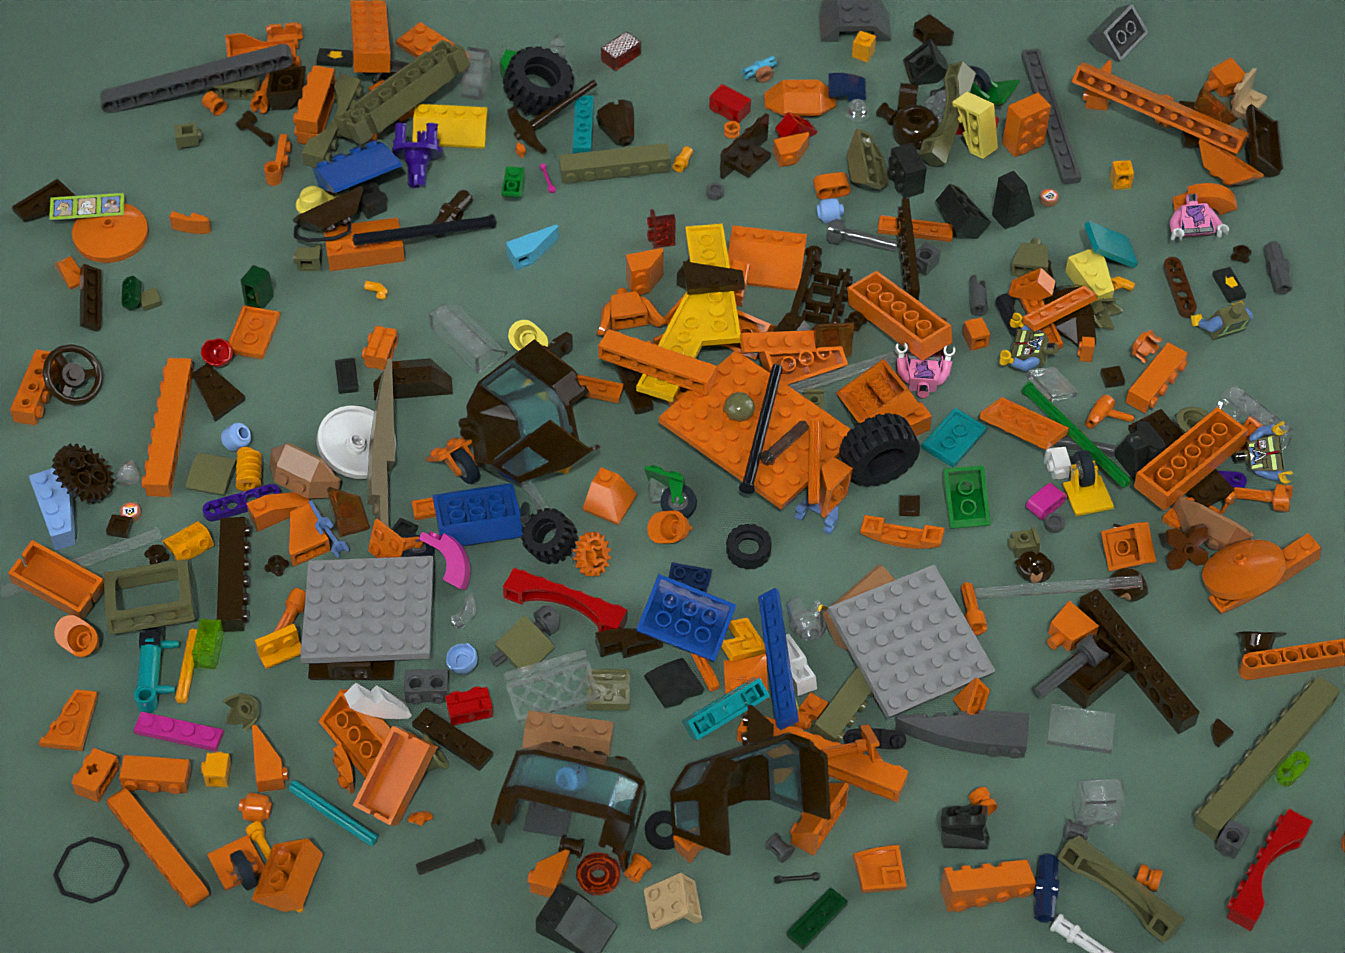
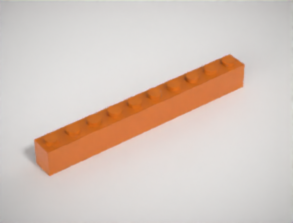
[1072,62,1248,154]

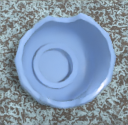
[446,643,478,674]

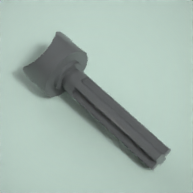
[826,219,898,252]
[489,605,559,667]
[1034,634,1109,698]

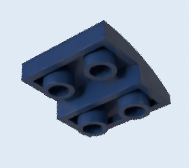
[829,73,866,102]
[668,562,712,593]

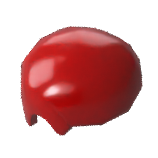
[201,338,233,367]

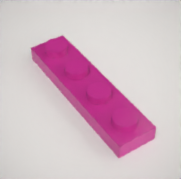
[133,712,224,752]

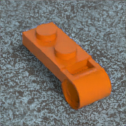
[264,134,292,186]

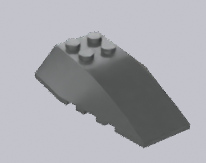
[819,0,891,42]

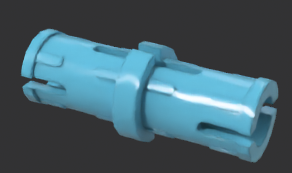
[742,55,777,80]

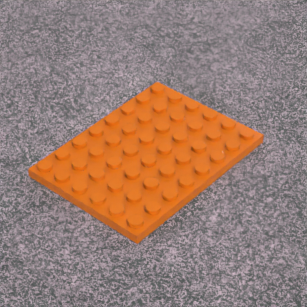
[658,350,850,510]

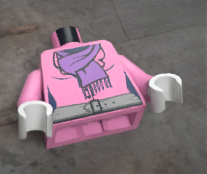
[1169,194,1229,241]
[895,343,955,398]

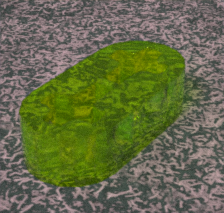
[1276,751,1310,787]

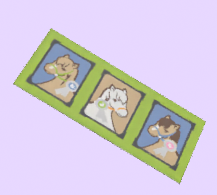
[49,193,124,220]

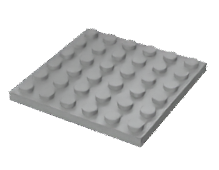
[300,556,434,664]
[827,565,996,720]

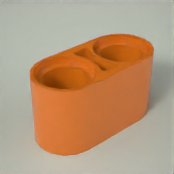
[813,172,851,199]

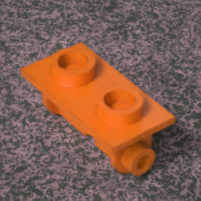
[266,22,303,41]

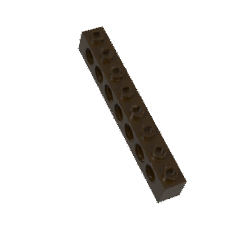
[1078,589,1200,735]

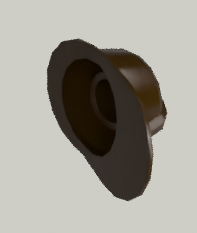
[1236,631,1287,654]

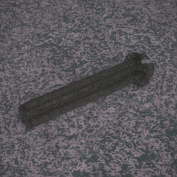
[760,421,809,466]
[416,838,486,875]

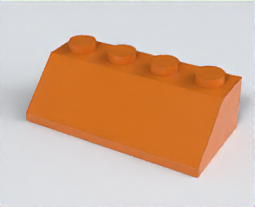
[318,689,390,779]

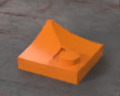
[724,654,768,700]
[852,845,907,893]

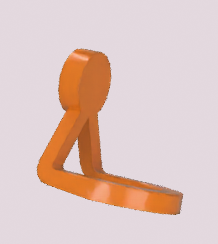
[1208,492,1237,515]

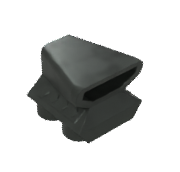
[1114,421,1166,480]
[941,805,990,850]

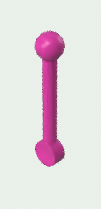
[539,163,556,193]

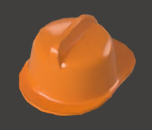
[647,510,693,544]
[54,615,100,657]

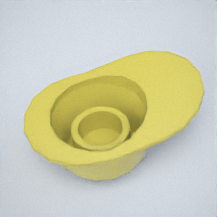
[296,186,339,213]
[508,320,548,351]

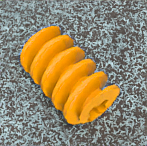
[235,447,262,492]

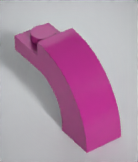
[419,531,471,590]

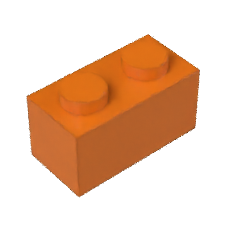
[1077,337,1095,362]

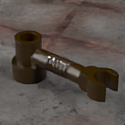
[235,110,276,147]

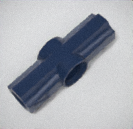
[1034,854,1059,923]

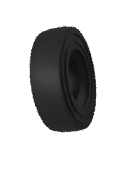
[645,810,684,850]

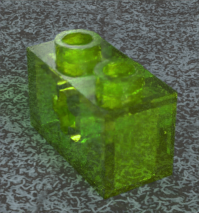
[192,618,224,669]

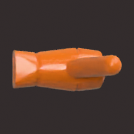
[1085,395,1134,429]

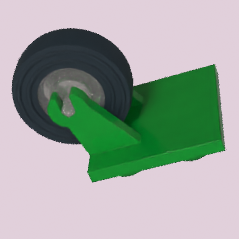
[969,66,1020,106]
[644,465,697,519]

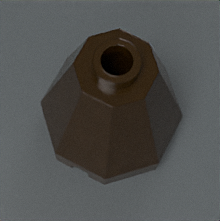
[596,99,634,147]

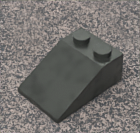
[535,884,617,953]

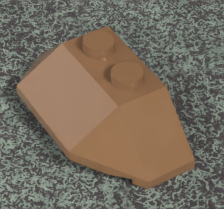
[269,443,341,498]
[1173,496,1254,550]

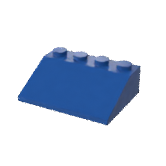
[312,140,402,193]
[432,483,523,546]
[636,574,736,662]

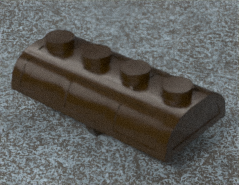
[1246,104,1283,177]

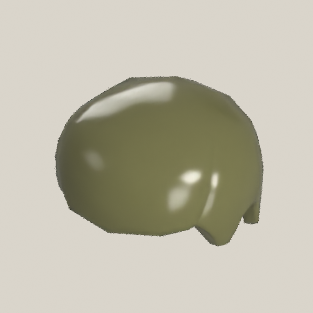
[723,392,755,422]

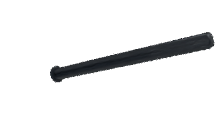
[352,214,496,246]
[739,363,783,494]

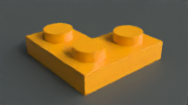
[721,617,766,662]

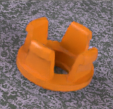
[1131,330,1163,363]

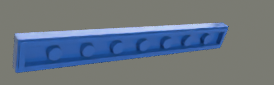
[758,588,799,730]

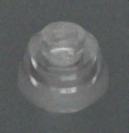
[845,99,870,123]
[115,460,141,486]

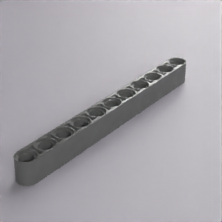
[100,44,293,113]

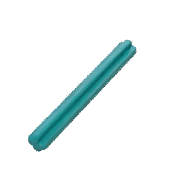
[288,780,378,846]

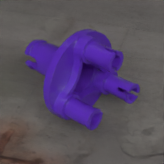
[392,123,444,188]

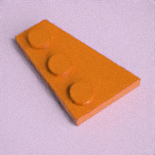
[38,689,98,751]

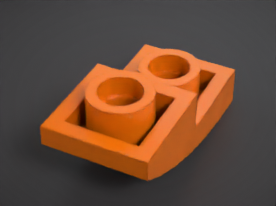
[169,211,211,234]
[332,744,355,794]

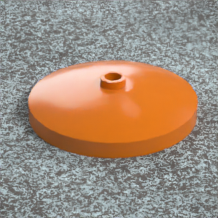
[72,203,149,263]
[1202,539,1286,600]

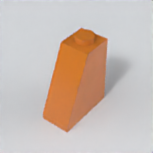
[289,504,331,567]

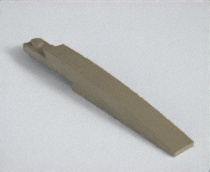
[367,358,395,527]

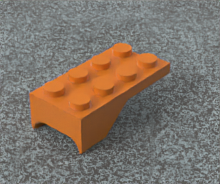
[225,33,301,67]

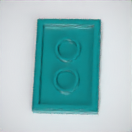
[1084,220,1138,268]
[921,408,988,468]

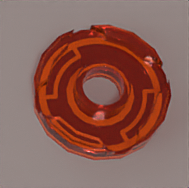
[576,852,620,896]

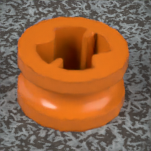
[724,121,740,139]

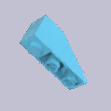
[506,224,559,270]

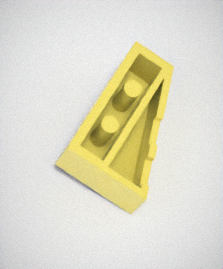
[952,92,998,159]
[1065,248,1114,304]

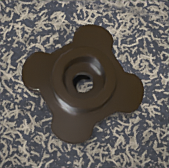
[1231,245,1252,263]
[844,311,867,331]
[144,544,169,565]
[264,555,289,576]

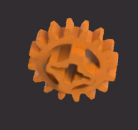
[573,532,611,576]

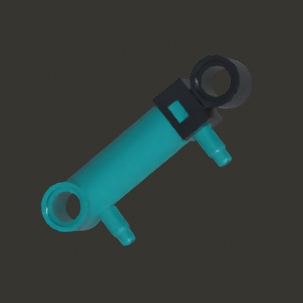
[134,626,179,713]

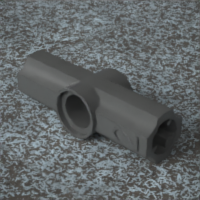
[1263,241,1293,295]

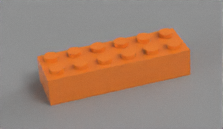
[350,0,390,73]
[847,270,952,361]
[1134,407,1248,511]

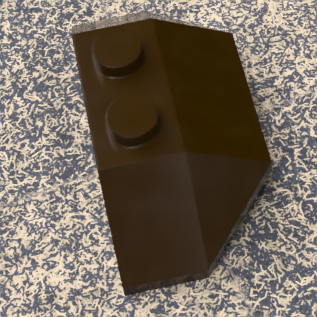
[292,186,363,232]
[1045,284,1096,347]
[373,358,453,401]

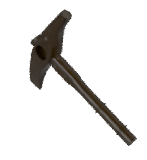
[507,79,597,154]

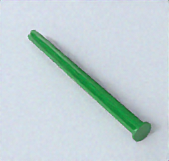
[1021,382,1131,488]

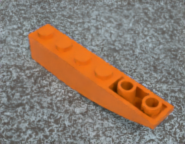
[1208,533,1321,614]

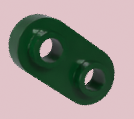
[121,276,141,311]

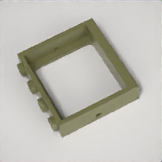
[104,559,195,635]

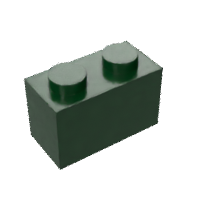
[240,265,274,309]

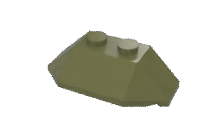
[847,128,889,190]

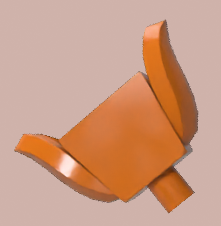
[597,288,667,336]

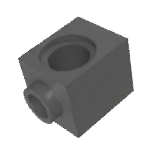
[916,242,941,276]
[1214,819,1250,859]

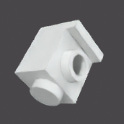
[1044,447,1071,480]

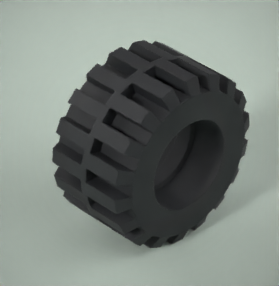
[521,508,578,564]

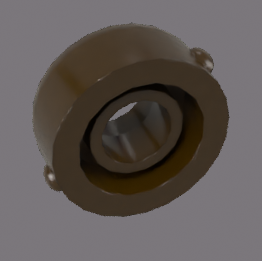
[892,105,939,150]

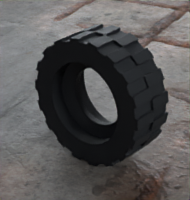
[726,524,772,570]

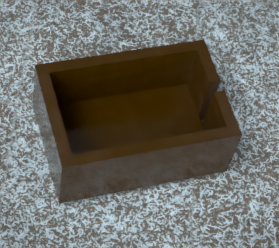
[1057,634,1131,710]

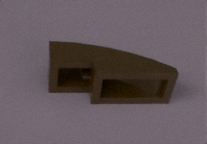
[595,628,663,659]

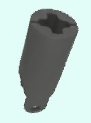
[969,275,988,316]

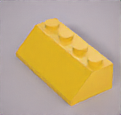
[412,104,489,149]

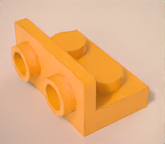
[162,521,214,560]
[255,624,301,669]

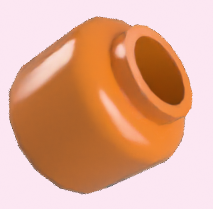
[238,792,272,823]

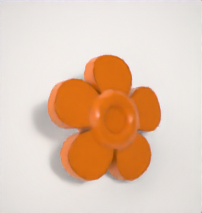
[408,811,433,826]

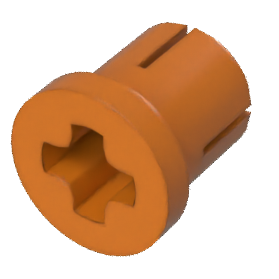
[624,853,653,883]

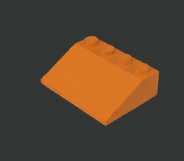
[324,217,405,271]
[728,225,807,291]
[836,359,920,423]

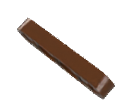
[1163,257,1197,318]

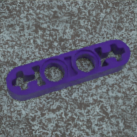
[203,484,280,522]

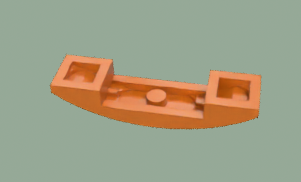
[860,515,945,549]

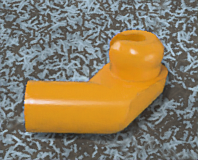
[1111,276,1136,292]
[364,281,388,300]

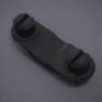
[995,293,1021,337]
[844,728,906,749]

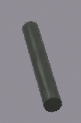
[520,502,530,524]

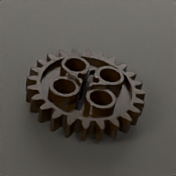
[51,443,115,503]

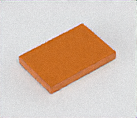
[228,305,281,359]

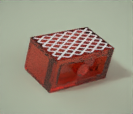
[601,31,641,72]

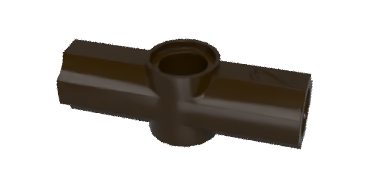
[432,189,473,238]

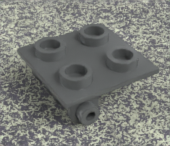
[523,802,572,837]

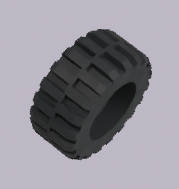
[503,46,575,116]
[839,413,920,487]

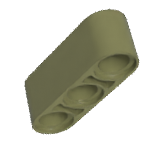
[206,76,261,100]

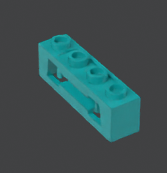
[573,95,594,154]
[681,678,770,740]

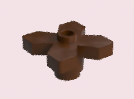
[1166,524,1208,570]

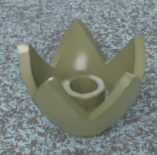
[1091,297,1123,330]
[222,693,260,731]

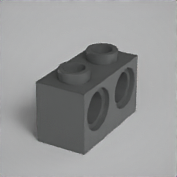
[404,669,449,704]

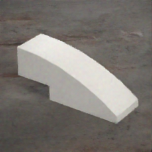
[786,634,817,696]
[344,683,412,719]

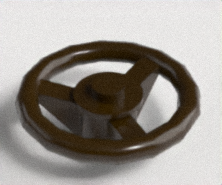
[42,344,103,405]

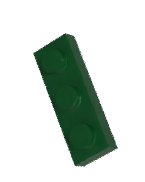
[786,888,848,950]

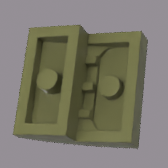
[185,452,237,496]
[495,615,555,677]
[587,669,630,710]

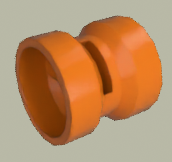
[202,91,227,116]
[968,786,998,815]
[1136,863,1163,892]

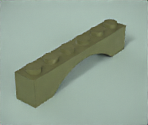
[919,61,976,167]
[302,74,363,167]
[1057,835,1186,943]

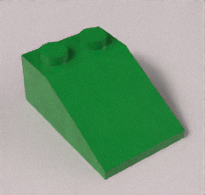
[941,465,991,529]

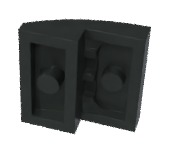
[644,658,704,708]

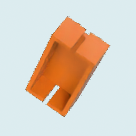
[293,65,336,144]
[8,540,104,620]
[353,726,437,826]

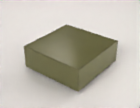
[140,288,162,311]

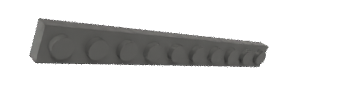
[1021,48,1081,184]

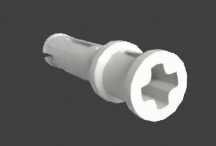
[1050,914,1113,953]

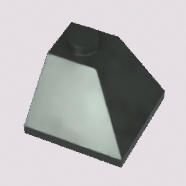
[903,39,948,85]

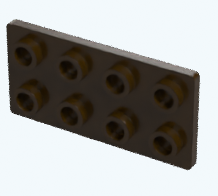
[720,113,771,180]
[308,660,395,680]

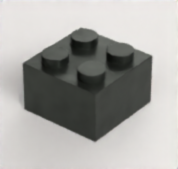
[887,143,927,198]

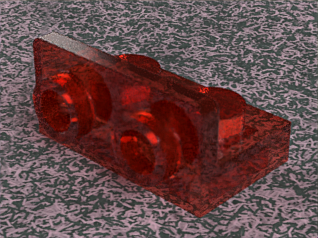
[647,209,676,249]

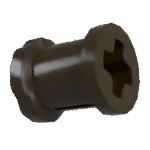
[876,102,898,125]
[805,245,822,266]
[558,834,585,858]

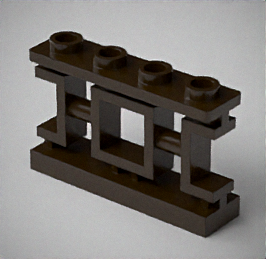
[790,259,853,336]

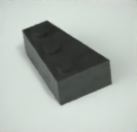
[992,171,1035,229]
[936,183,991,239]

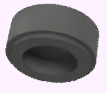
[706,182,724,200]
[1044,513,1065,533]

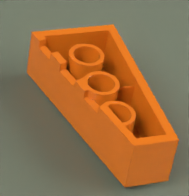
[940,860,1036,912]

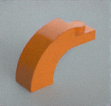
[1172,183,1238,215]

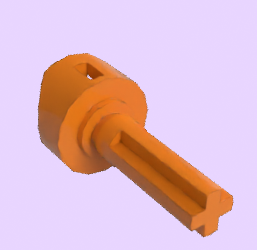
[1234,484,1293,512]

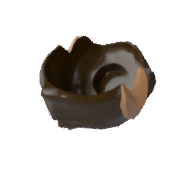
[1015,551,1055,583]
[1109,568,1148,602]

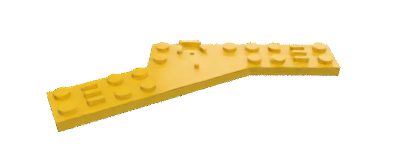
[636,223,741,402]

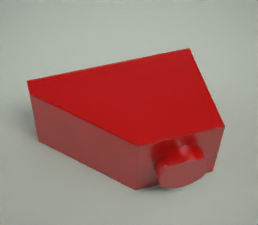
[775,112,818,138]

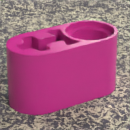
[1026,483,1067,520]

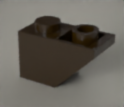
[913,14,954,46]
[742,705,774,748]

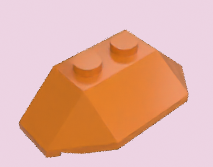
[764,80,836,116]
[1199,139,1264,186]

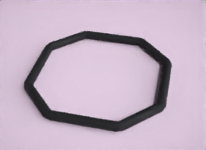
[294,221,351,242]
[53,837,129,903]

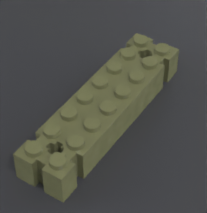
[334,40,470,145]

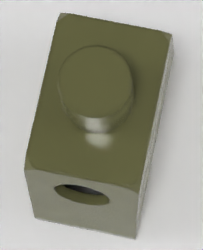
[1012,238,1048,277]

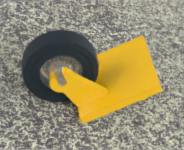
[1062,450,1114,517]

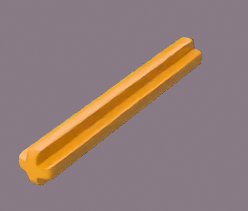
[175,628,201,704]

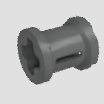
[1064,819,1091,841]
[765,833,794,863]

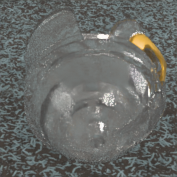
[786,597,828,641]

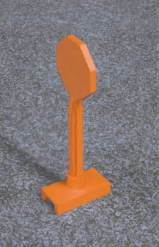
[765,724,882,783]

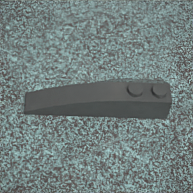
[895,710,1030,759]

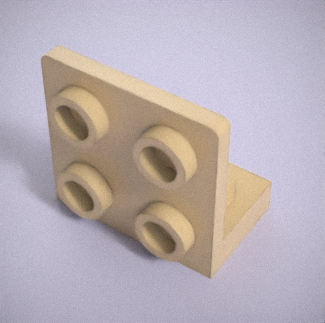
[1230,68,1268,121]
[644,873,703,930]

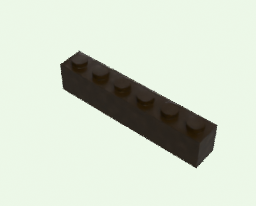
[217,517,251,632]

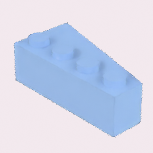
[29,468,75,551]

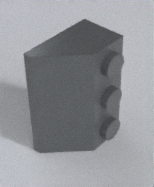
[1089,4,1149,62]

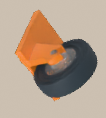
[425,437,480,484]
[368,519,434,558]
[207,835,265,891]

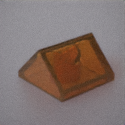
[1194,88,1238,125]
[811,323,854,357]
[327,487,370,537]

